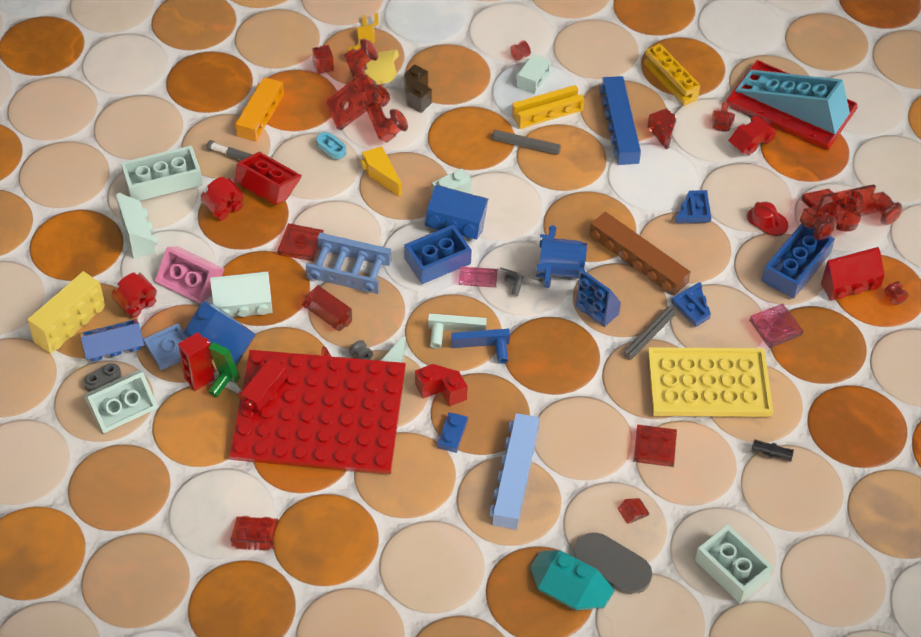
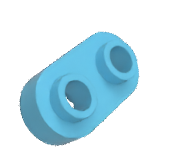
[316,132,347,159]

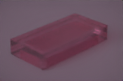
[459,266,498,287]

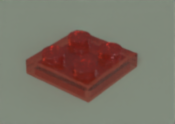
[633,424,677,467]

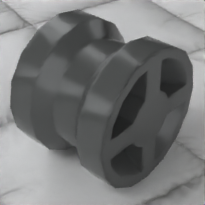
[349,340,373,360]

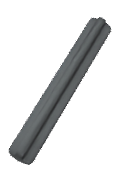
[492,130,561,155]
[624,307,675,360]

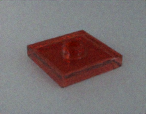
[277,223,324,262]

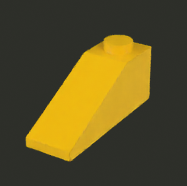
[360,146,402,196]

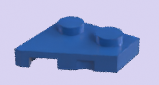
[675,190,712,223]
[671,282,711,327]

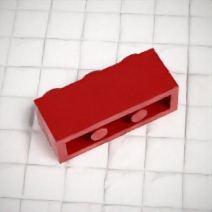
[178,332,215,391]

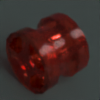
[510,40,531,61]
[884,281,909,305]

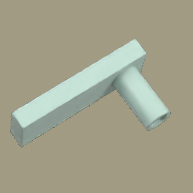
[428,314,487,349]

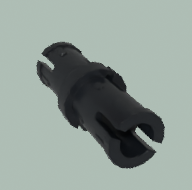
[751,439,794,462]

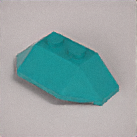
[530,550,614,610]

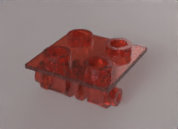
[230,516,278,551]

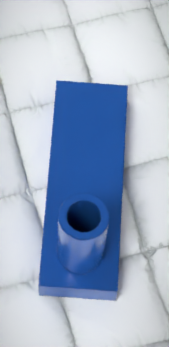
[451,328,510,364]

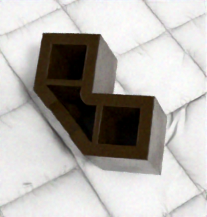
[404,64,432,113]

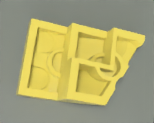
[354,49,399,92]

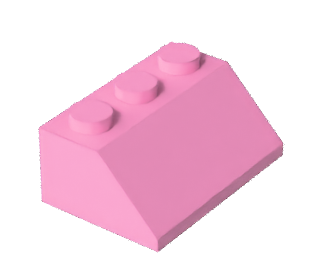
[155,246,224,304]

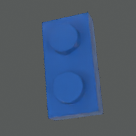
[438,412,468,453]

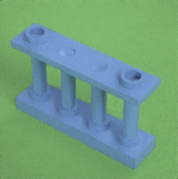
[306,233,391,294]

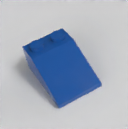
[183,300,256,366]

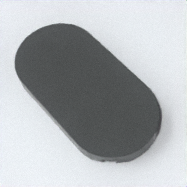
[574,532,652,594]

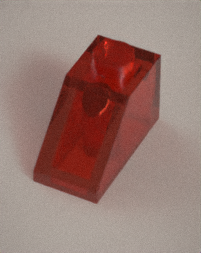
[647,108,677,149]

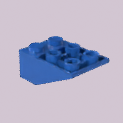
[576,269,621,327]

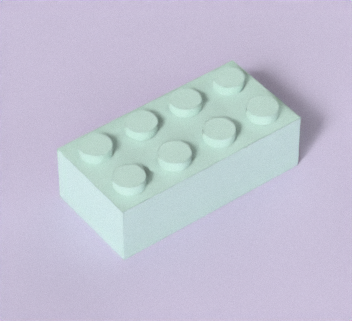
[121,145,203,201]

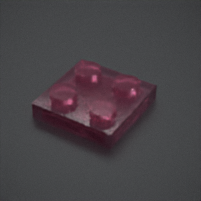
[749,304,803,348]

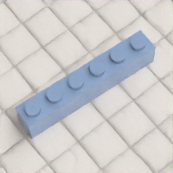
[490,413,540,530]

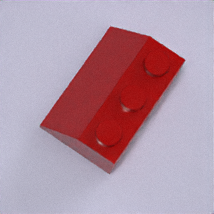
[234,152,302,205]
[821,247,885,301]

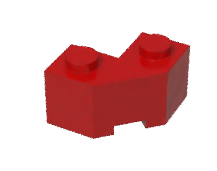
[728,115,778,156]
[415,364,468,407]

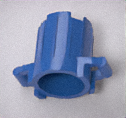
[536,225,587,289]

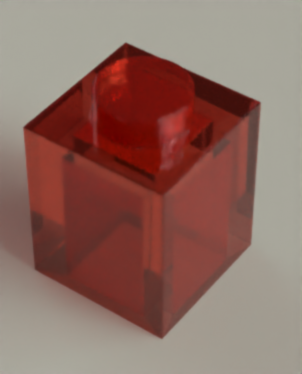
[312,45,334,74]

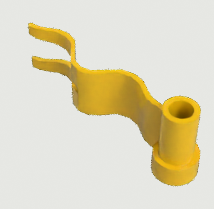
[348,13,379,60]

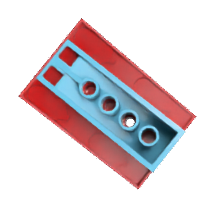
[726,60,858,150]

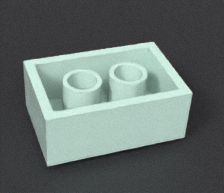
[695,525,774,604]

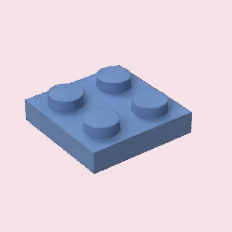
[143,323,187,370]

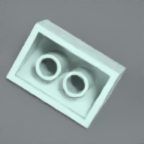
[116,193,157,258]
[210,272,273,317]
[83,370,158,433]

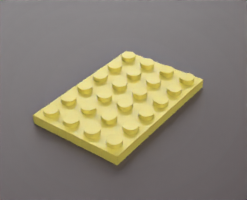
[648,348,773,417]

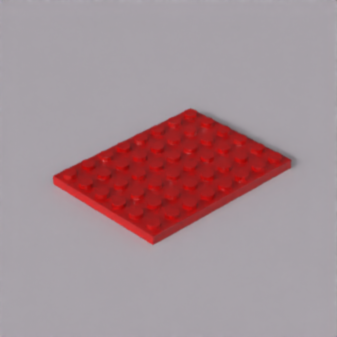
[229,350,406,474]

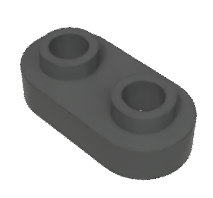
[83,363,122,392]

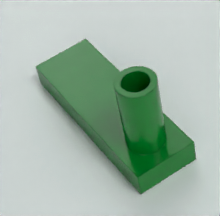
[208,342,240,397]

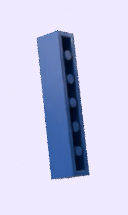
[599,76,641,165]

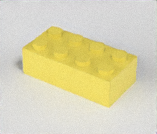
[27,271,105,354]

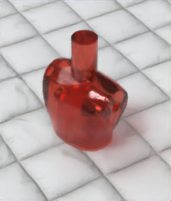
[711,102,735,132]

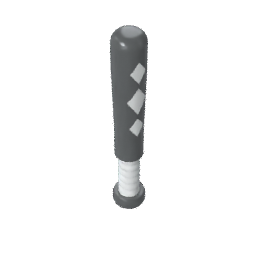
[207,140,253,161]

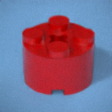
[201,177,244,221]
[112,272,157,318]

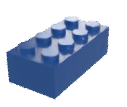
[761,222,835,299]

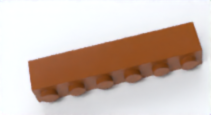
[590,211,691,296]

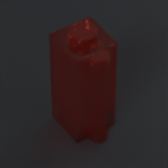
[301,285,352,332]

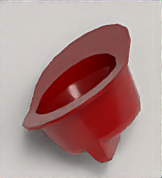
[747,202,789,236]

